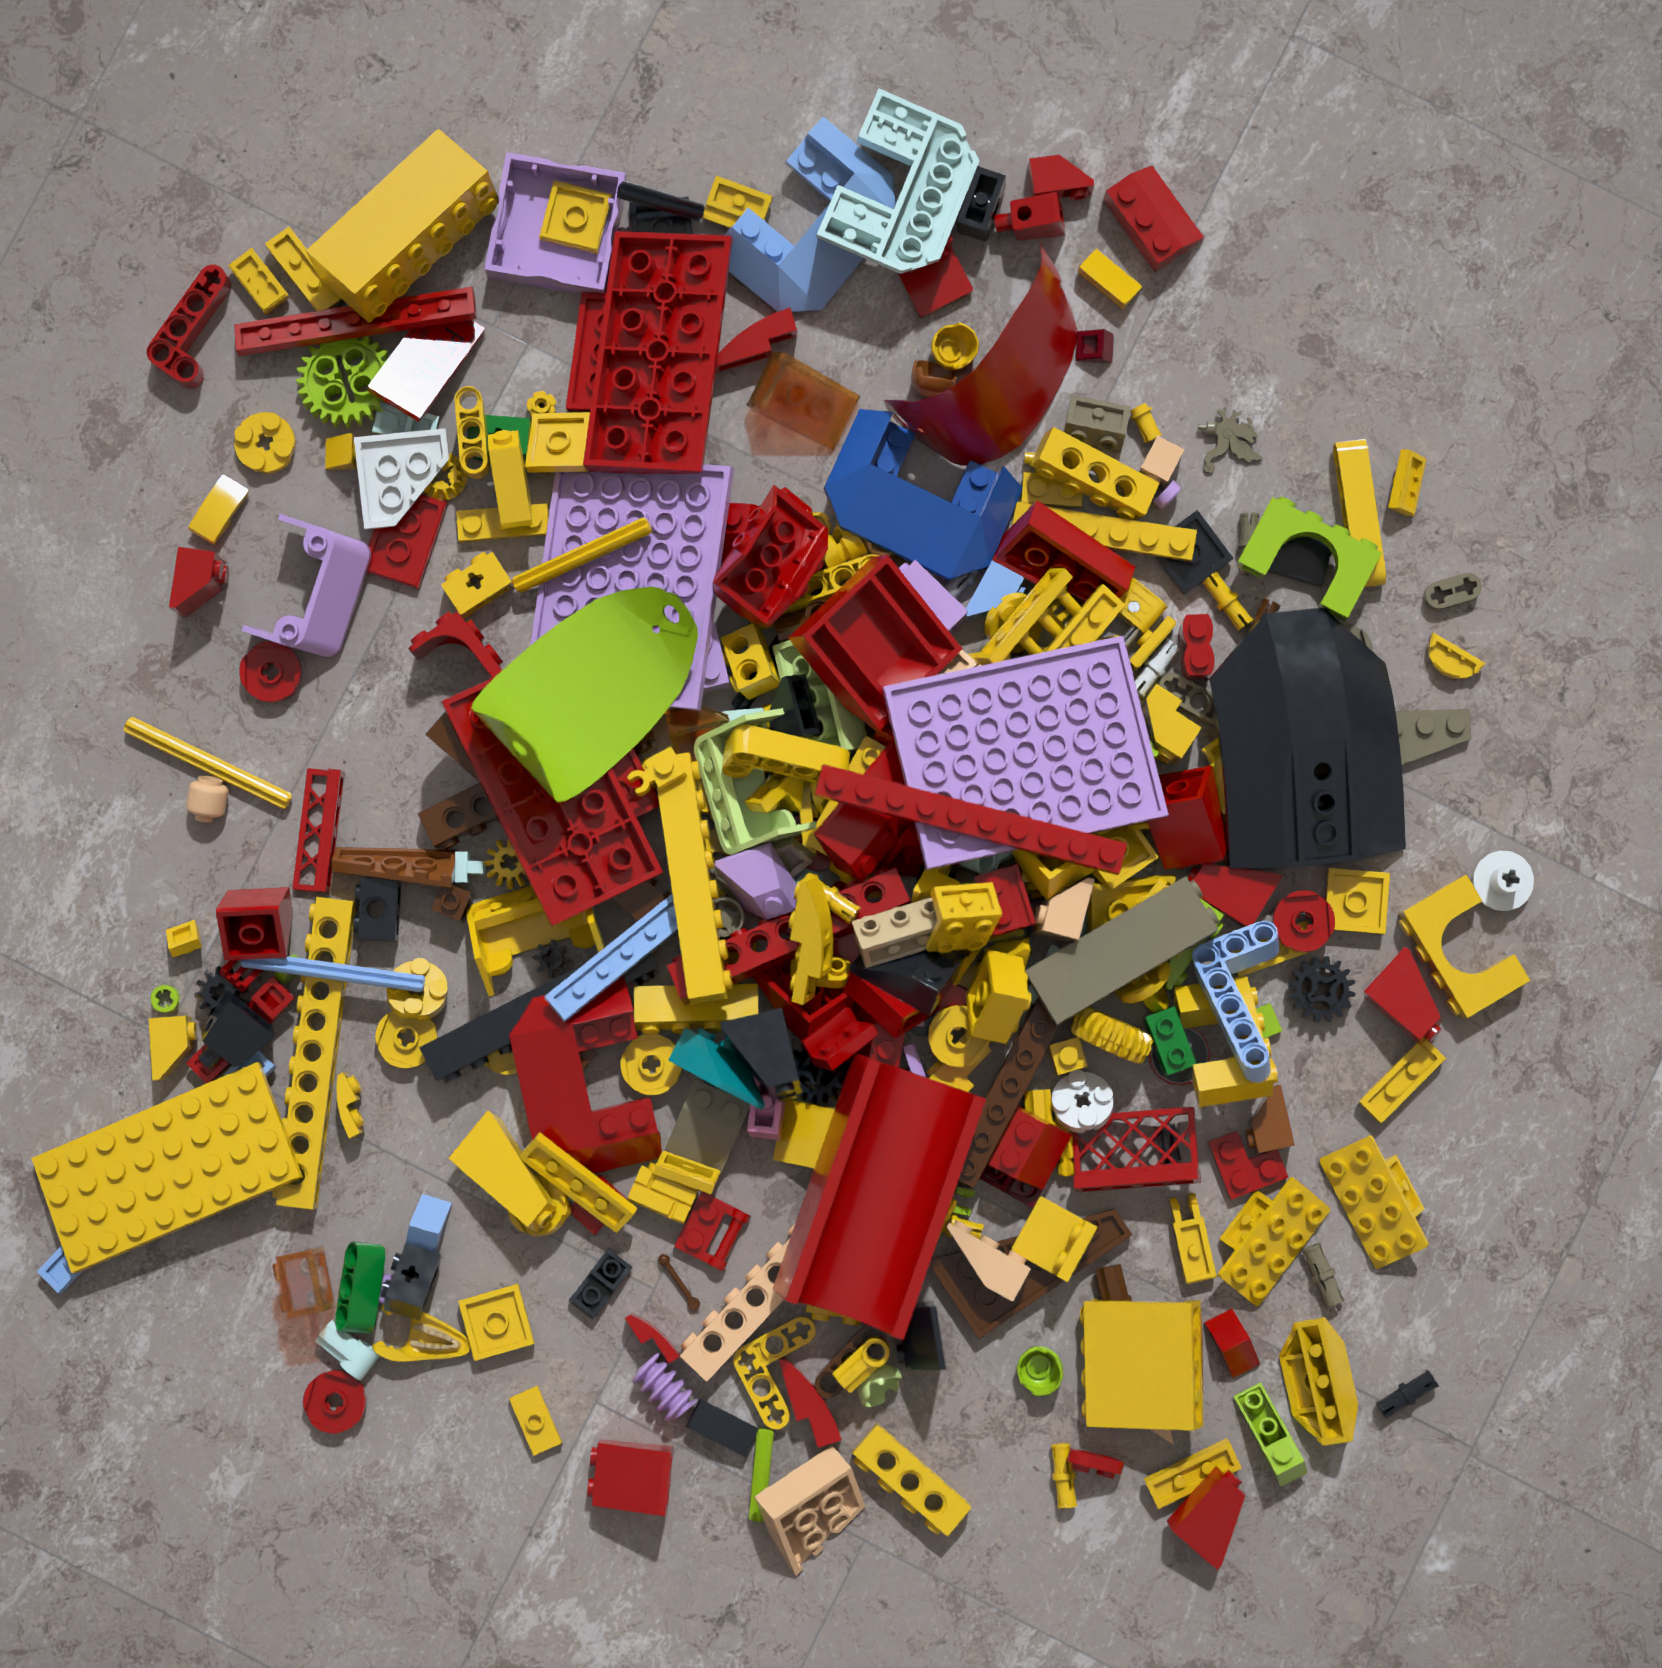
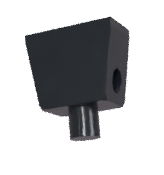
[198,991,275,1069]

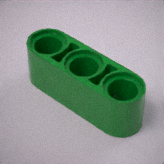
[335,1241,386,1334]

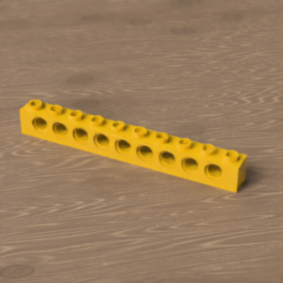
[272,897,357,1210]

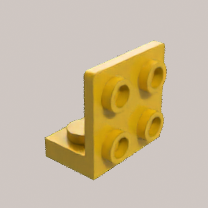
[926,882,1002,953]
[1011,1197,1097,1282]

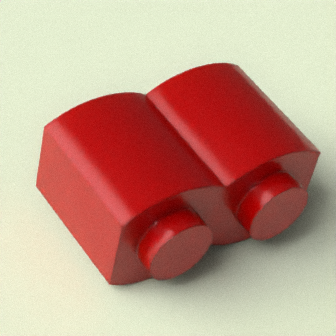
[1179,614,1215,680]

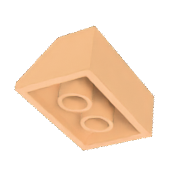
[1031,877,1094,943]

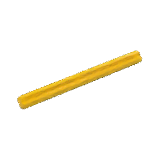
[124,717,292,809]

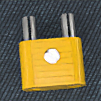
[1117,577,1167,647]

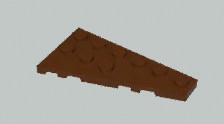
[929,1209,1132,1339]

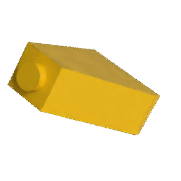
[488,430,532,529]

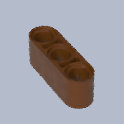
[815,1324,886,1398]

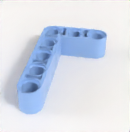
[1192,921,1280,1083]

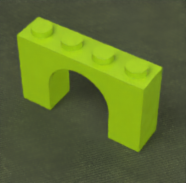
[1236,496,1382,622]

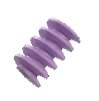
[632,1352,699,1422]

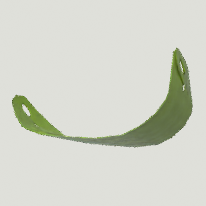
[471,586,698,802]

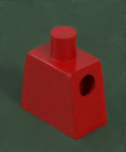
[994,192,1066,241]

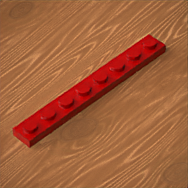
[234,286,477,356]

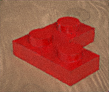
[1208,1131,1289,1200]

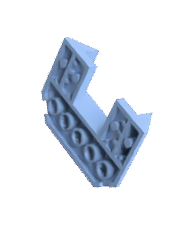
[725,116,896,312]

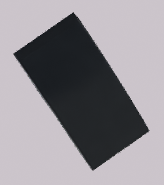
[569,1248,632,1320]
[685,1398,759,1457]

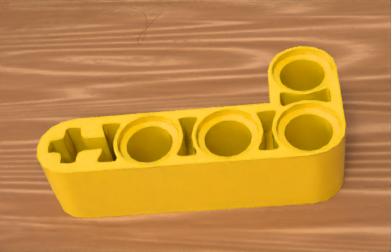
[721,725,850,783]

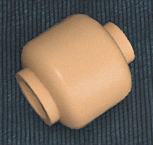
[186,776,229,823]

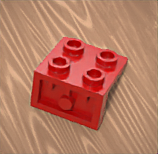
[897,234,973,317]

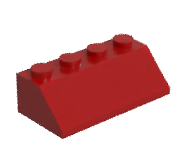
[813,741,912,882]

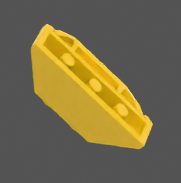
[1279,1317,1359,1446]

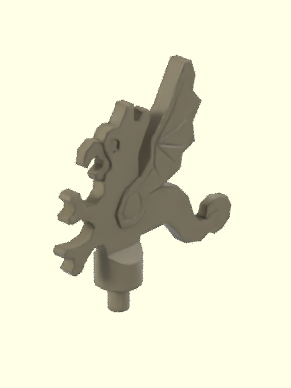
[1198,407,1262,473]

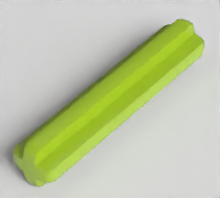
[749,1428,774,1522]

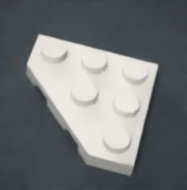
[354,428,449,530]

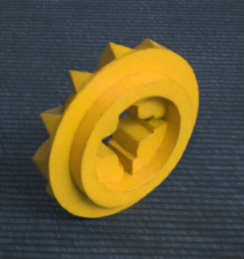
[424,453,468,501]

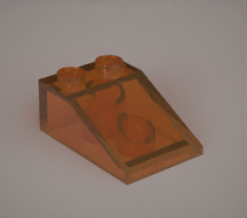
[746,352,860,450]

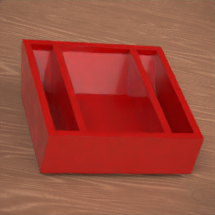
[788,554,963,731]

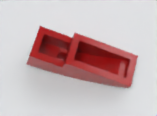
[715,308,797,374]
[779,1357,842,1448]

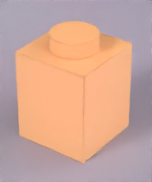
[1139,436,1185,487]

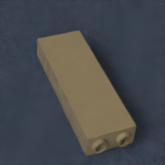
[1025,876,1219,1027]

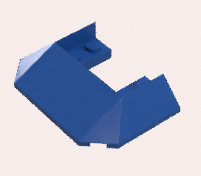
[823,409,1022,581]

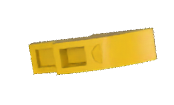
[789,874,833,1005]

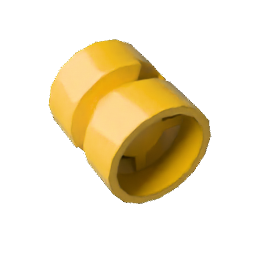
[823,526,868,569]

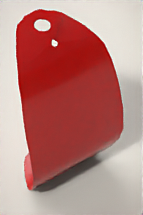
[884,243,1077,466]

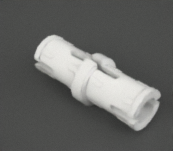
[1134,638,1181,698]

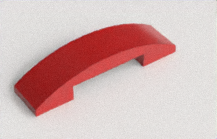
[186,976,295,1084]

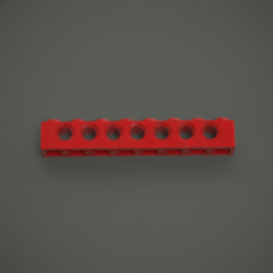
[667,867,911,1005]

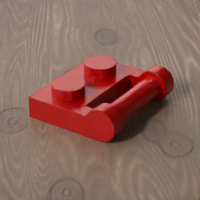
[674,1191,751,1271]

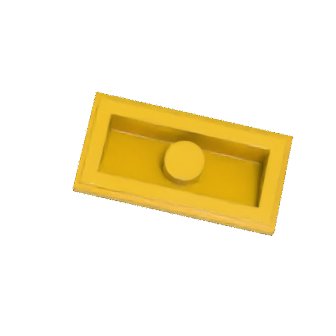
[1077,248,1143,310]

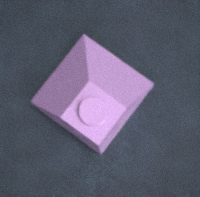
[715,842,797,920]

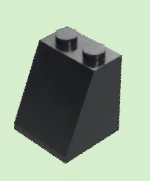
[720,1008,802,1102]

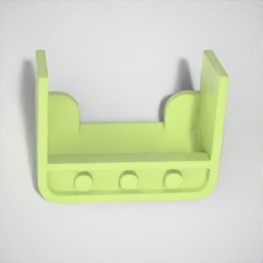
[694,708,817,855]

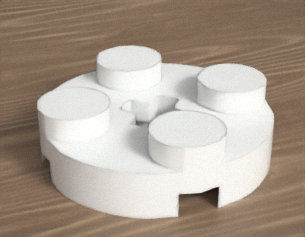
[1052,1070,1113,1133]

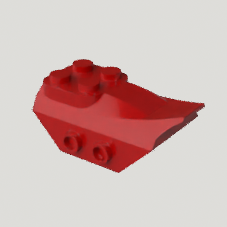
[712,485,828,627]

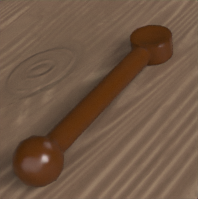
[658,1254,700,1310]

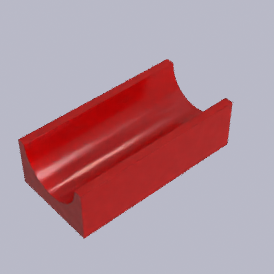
[772,1053,986,1340]

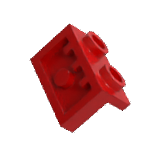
[801,1007,879,1071]

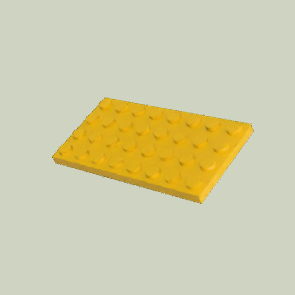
[31,1062,303,1274]

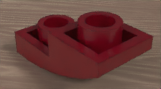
[979,1162,1050,1208]

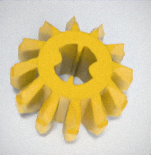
[484,839,526,890]

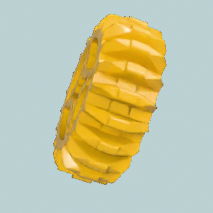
[1071,1007,1154,1064]

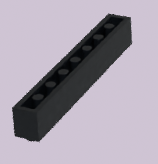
[419,953,658,1084]

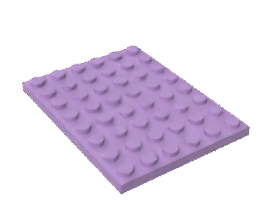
[530,464,734,711]
[882,636,1168,870]

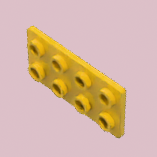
[1319,1135,1429,1269]
[1218,1177,1331,1307]

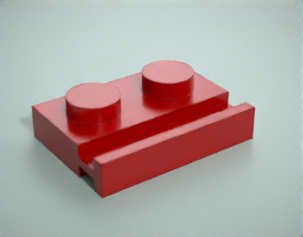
[974,864,1036,938]

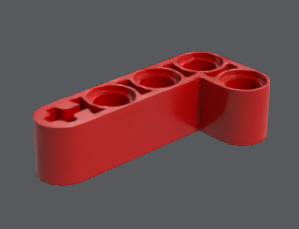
[147,264,231,389]

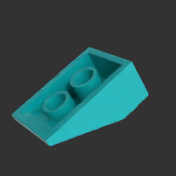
[668,1027,765,1110]

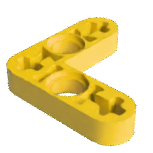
[733,1316,816,1429]

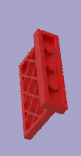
[1072,1106,1201,1193]

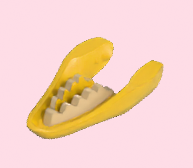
[372,1304,471,1362]

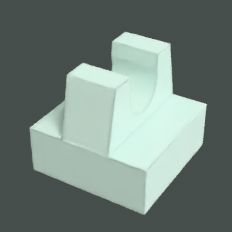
[455,852,486,884]

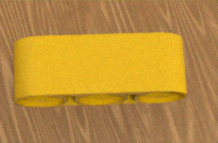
[454,386,490,479]

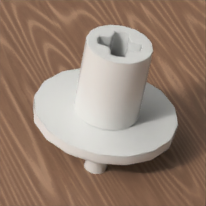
[1473,850,1534,911]

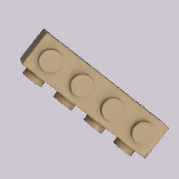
[852,897,938,968]

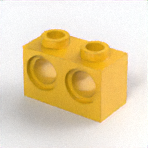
[721,623,780,700]

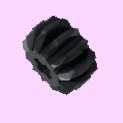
[194,966,248,1016]

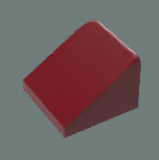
[1076,329,1114,363]

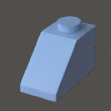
[965,560,1026,621]

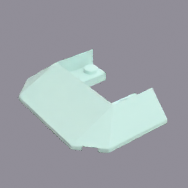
[816,89,979,274]

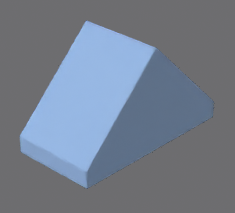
[406,1194,452,1252]

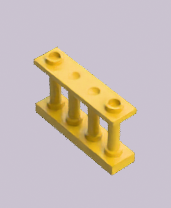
[975,568,1105,665]

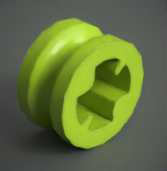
[150,985,180,1012]

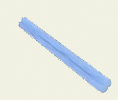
[241,956,425,992]

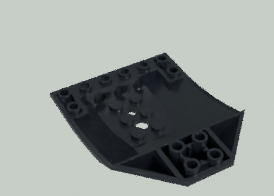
[1208,607,1406,868]

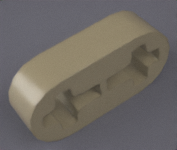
[1423,573,1482,611]

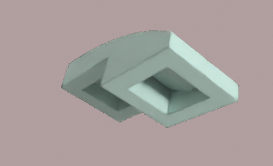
[371,403,439,435]

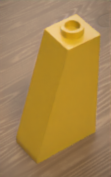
[448,1110,557,1232]

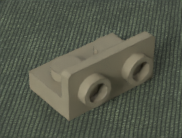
[1064,395,1131,453]

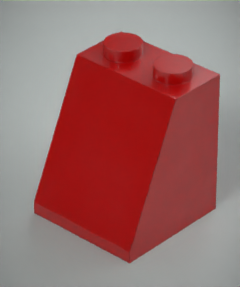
[1147,766,1227,870]
[216,887,293,961]
[587,1439,674,1516]

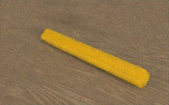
[512,517,652,593]

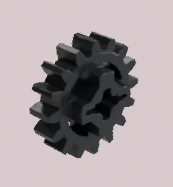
[1288,956,1356,1023]
[793,1046,851,1104]

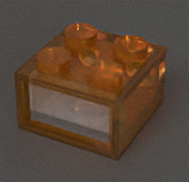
[273,1246,336,1319]

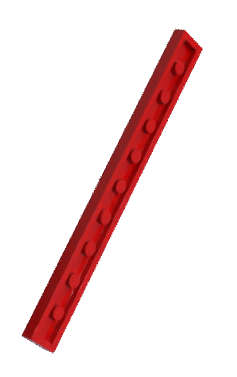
[814,764,1127,875]

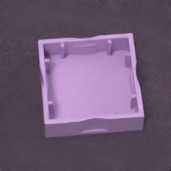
[484,152,627,295]

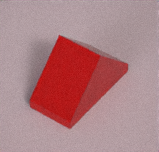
[1204,1308,1260,1378]

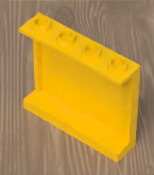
[1080,1298,1204,1431]

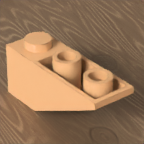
[945,1220,1031,1302]

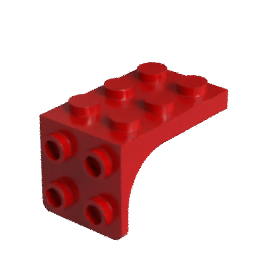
[408,611,503,678]

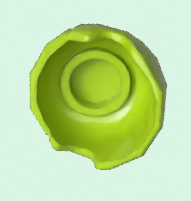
[1016,1346,1064,1396]

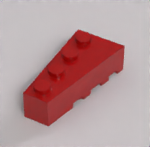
[996,500,1135,598]

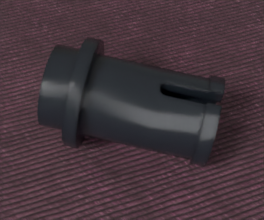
[1157,1123,1182,1164]

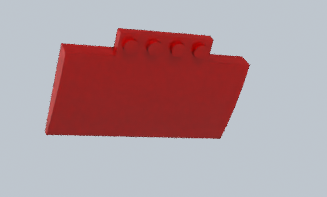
[566,231,733,474]
[441,676,663,927]

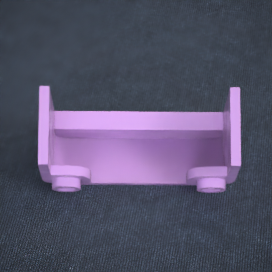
[241,514,372,657]

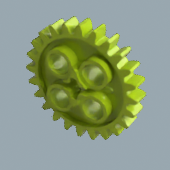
[296,336,389,428]

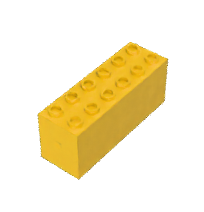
[306,129,499,323]

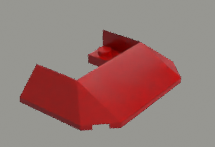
[509,977,662,1174]

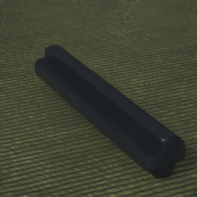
[617,181,705,221]

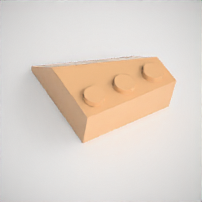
[755,1446,865,1576]

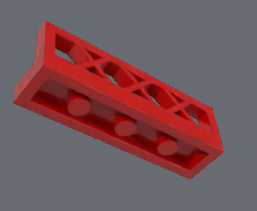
[292,768,345,894]

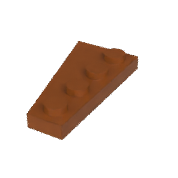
[332,847,458,888]

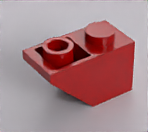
[1028,154,1095,200]

